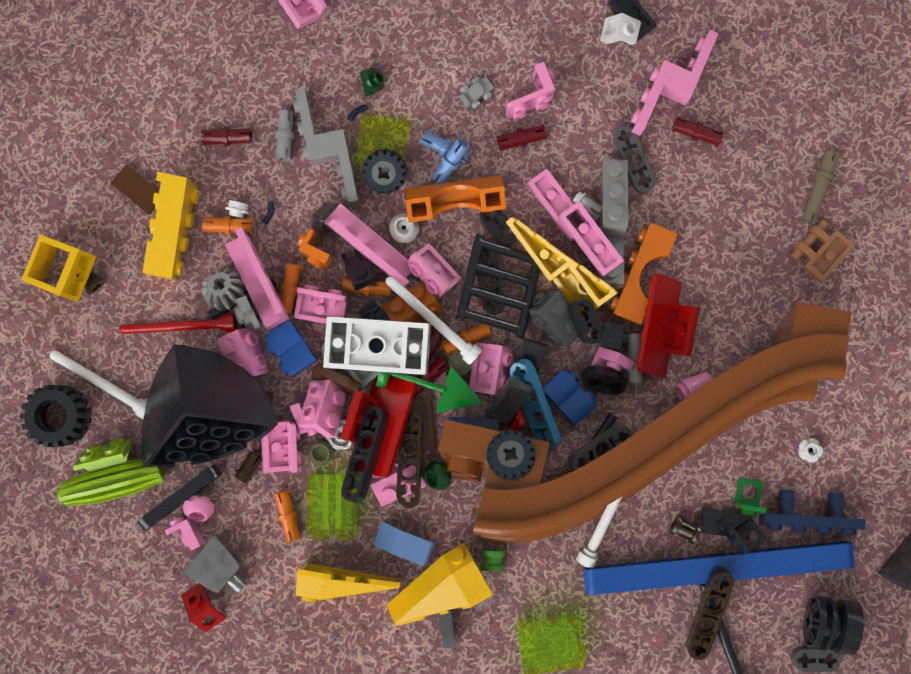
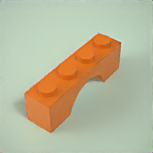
[404,175,506,223]
[609,223,678,326]

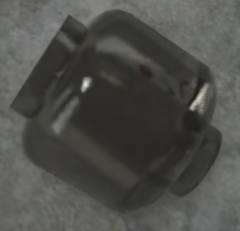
[311,202,339,238]

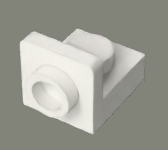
[600,13,641,45]

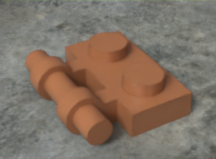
[790,219,855,283]

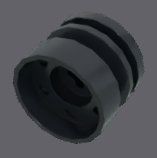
[803,595,864,655]

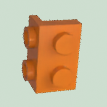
[298,228,335,271]
[382,281,443,323]

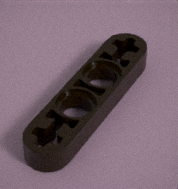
[396,410,423,508]
[686,567,734,660]

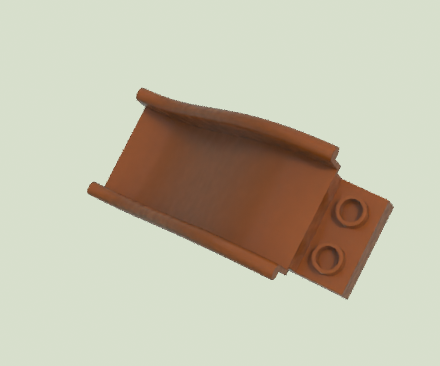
[438,302,851,543]

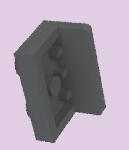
[529,290,578,347]

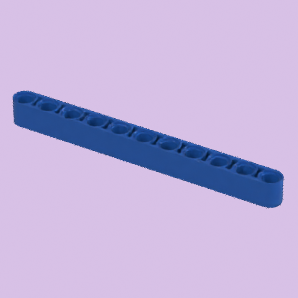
[583,541,855,595]

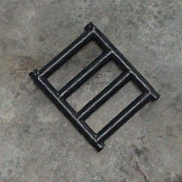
[456,234,540,339]

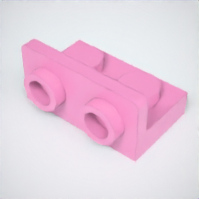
[469,342,513,396]

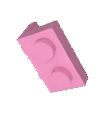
[278,0,327,29]
[406,243,462,299]
[293,284,348,324]
[217,327,269,377]
[298,379,347,438]
[261,420,301,473]
[370,452,427,507]

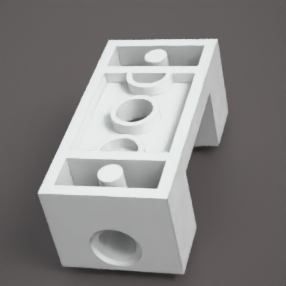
[323,317,431,375]

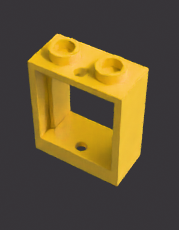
[21,235,97,302]

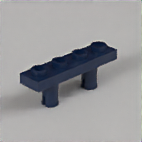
[759,490,865,535]

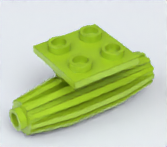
[57,438,165,506]

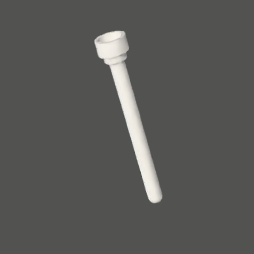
[386,276,482,365]
[50,350,147,419]
[576,496,623,568]

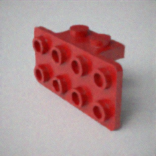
[637,273,700,377]
[340,377,417,478]

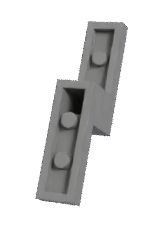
[292,88,360,206]
[598,159,628,288]

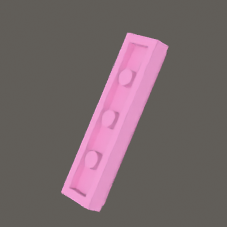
[324,203,411,287]
[225,227,290,330]

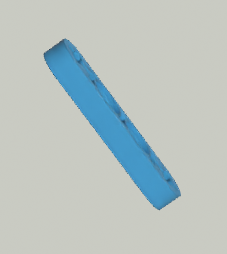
[510,359,561,452]

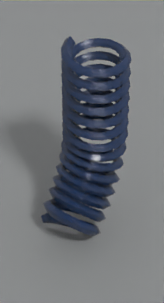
[347,104,368,121]
[261,201,275,225]

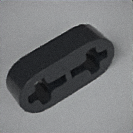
[480,210,517,246]
[568,299,603,344]
[581,365,627,395]

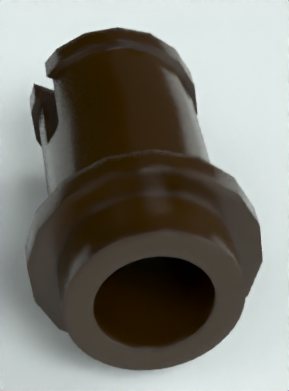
[234,451,262,484]

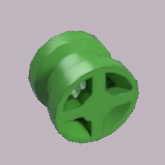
[480,548,506,572]

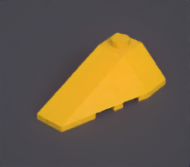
[387,543,493,626]
[296,563,401,603]

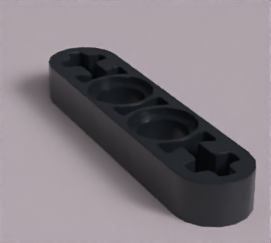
[341,406,389,503]
[137,464,223,532]

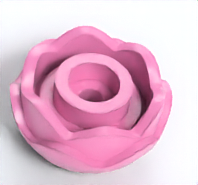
[183,495,214,522]

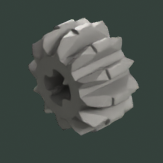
[202,268,245,311]

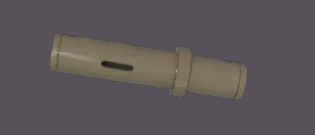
[801,151,840,225]

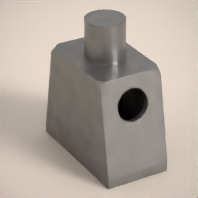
[183,534,248,594]

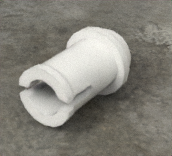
[572,192,602,221]

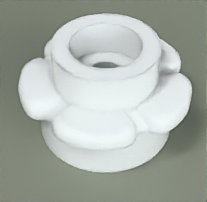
[225,200,249,218]
[798,438,823,463]

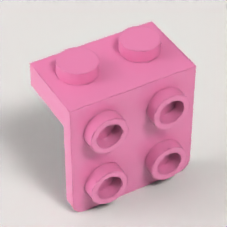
[506,62,555,120]

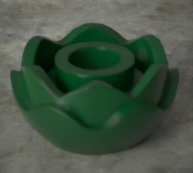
[424,460,452,490]

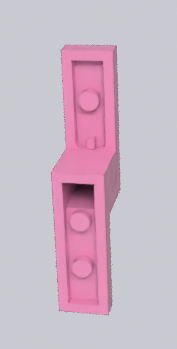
[631,30,719,136]
[527,169,624,277]

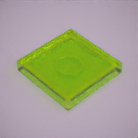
[355,114,410,164]

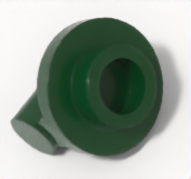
[359,67,384,96]

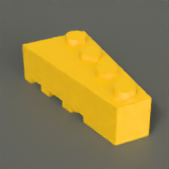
[143,172,200,281]

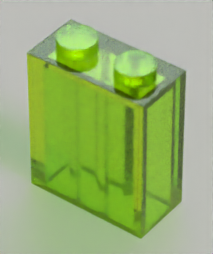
[306,473,359,540]
[516,613,587,674]

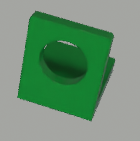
[734,477,767,516]

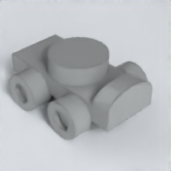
[458,76,494,110]

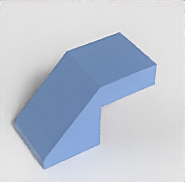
[373,521,435,566]

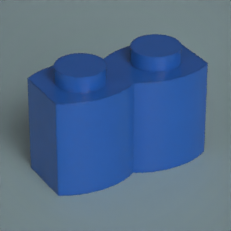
[264,319,318,377]
[542,369,597,426]

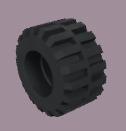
[20,385,92,447]

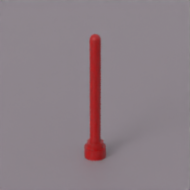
[119,313,237,334]

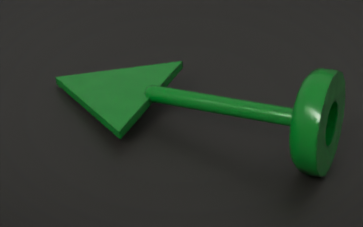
[376,366,483,413]

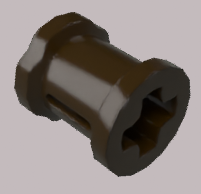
[76,270,105,295]
[669,513,702,545]

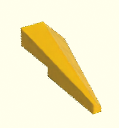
[506,217,618,314]

